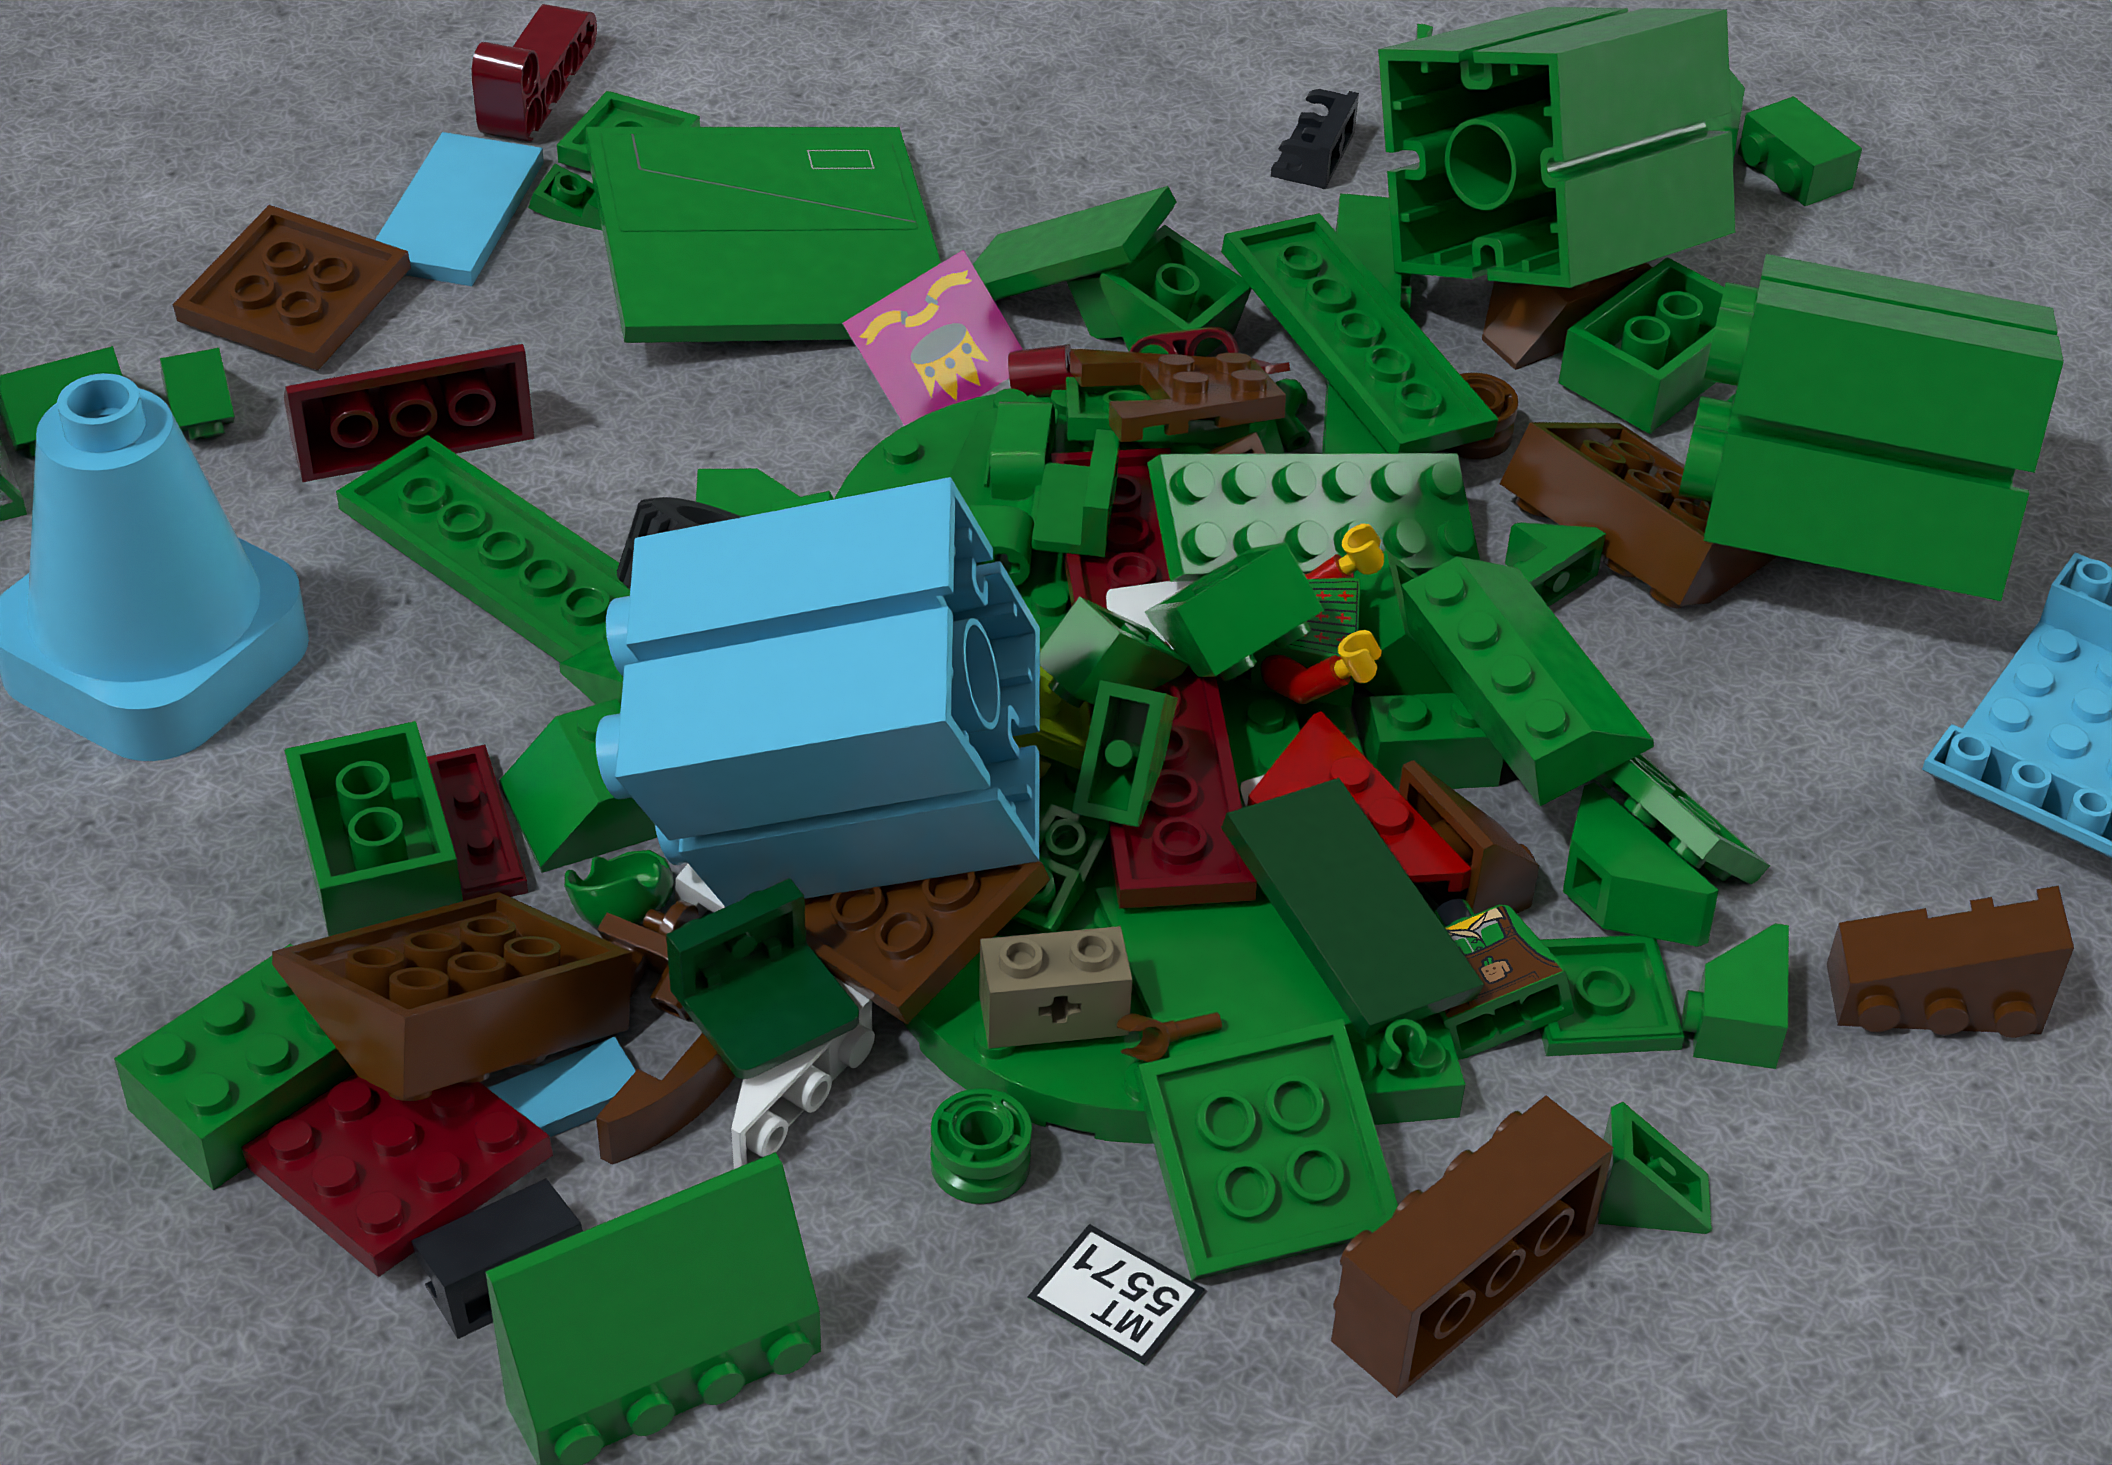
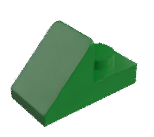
[1505,522,1606,607]

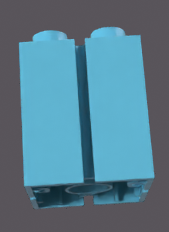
[596,477,1040,907]

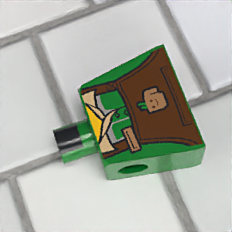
[1434,899,1574,1060]

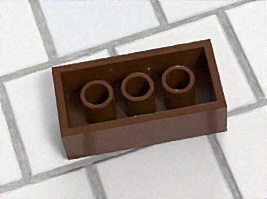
[1331,1096,1614,1398]

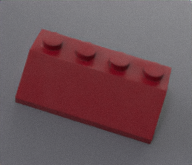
[284,344,535,482]

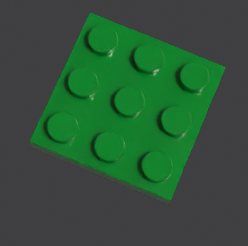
[1134,1018,1398,1281]

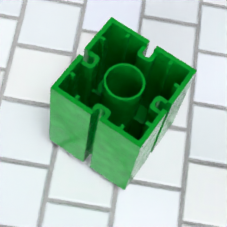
[1378,7,1736,288]
[1678,254,2064,601]

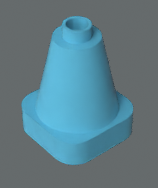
[0,373,309,761]

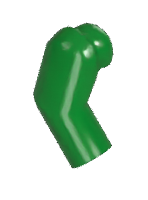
[1275,378,1311,452]

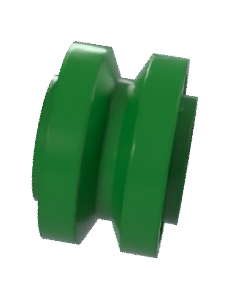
[930,1088,1032,1204]

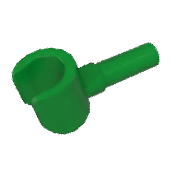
[1378,1019,1427,1070]

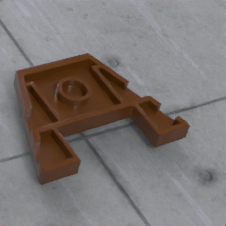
[1070,349,1286,442]

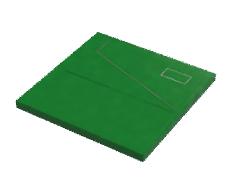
[585,127,941,343]

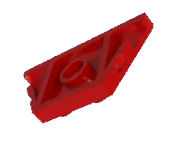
[1247,711,1472,892]

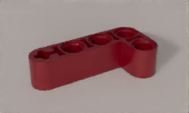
[471,4,597,141]

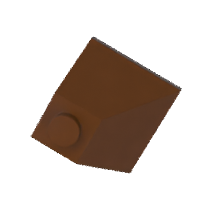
[1399,760,1540,914]

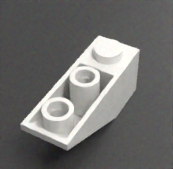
[731,978,875,1169]

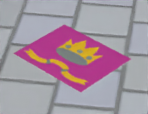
[842,250,1023,426]

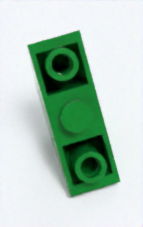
[1563,782,1719,947]

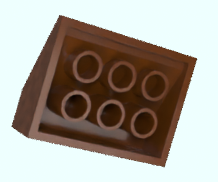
[1499,422,1778,609]
[272,892,632,1101]

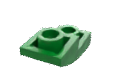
[528,164,602,231]
[1012,804,1109,933]

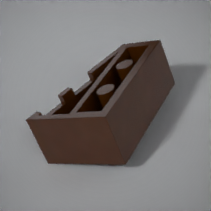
[1827,885,2074,1038]

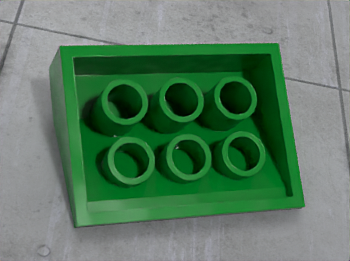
[485,1152,821,1465]

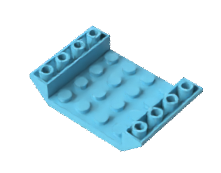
[1922,552,2112,859]

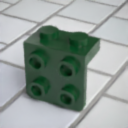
[666,878,859,1079]

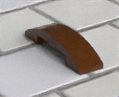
[596,1033,735,1165]

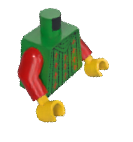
[1250,524,1384,707]

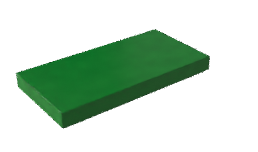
[973,186,1177,301]

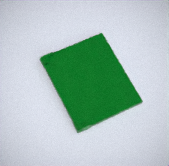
[1095,882,1362,1058]

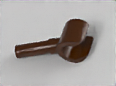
[1117,1012,1222,1062]

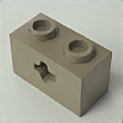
[979,926,1132,1048]

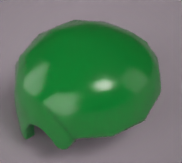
[564,850,675,929]

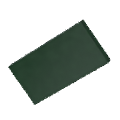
[1221,778,1484,1040]

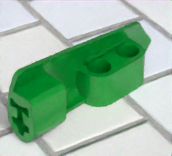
[948,395,1059,586]

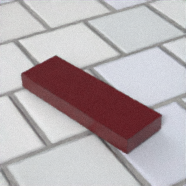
[427,744,529,901]

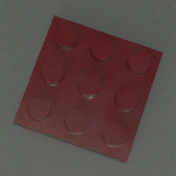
[241,1073,553,1277]

